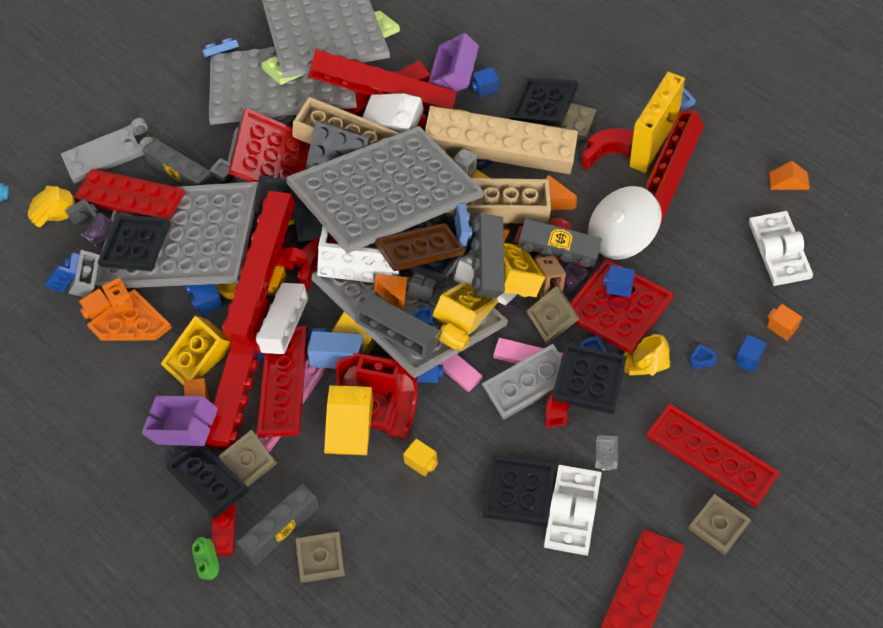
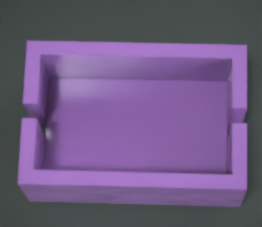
[429,33,479,91]
[142,396,218,446]

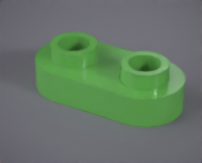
[192,537,219,580]

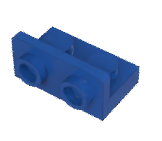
[44,252,80,292]

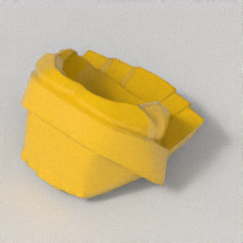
[28,186,75,227]
[624,334,670,376]

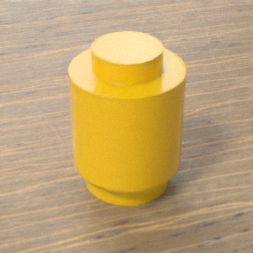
[439,323,470,351]

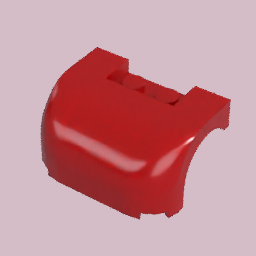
[326,353,418,440]

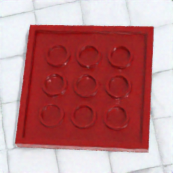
[228,108,310,182]
[570,258,674,355]

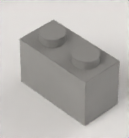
[68,250,100,298]

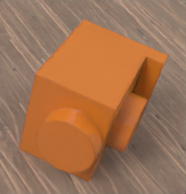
[102,278,134,314]

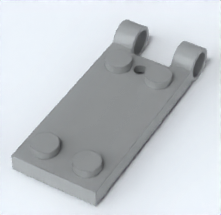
[61,118,154,184]

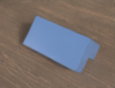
[307,331,364,369]

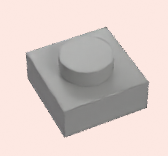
[209,158,232,182]

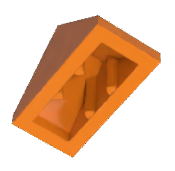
[769,161,810,190]
[546,175,577,210]
[374,274,407,310]

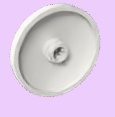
[588,186,661,260]

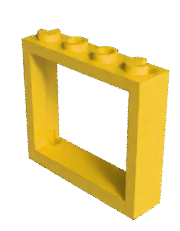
[629,72,685,174]

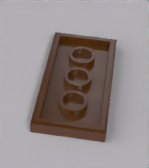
[375,223,465,272]

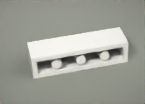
[256,283,308,354]

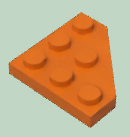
[87,289,172,341]

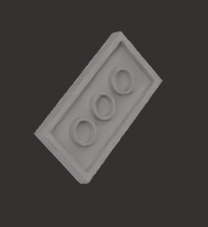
[482,344,562,420]

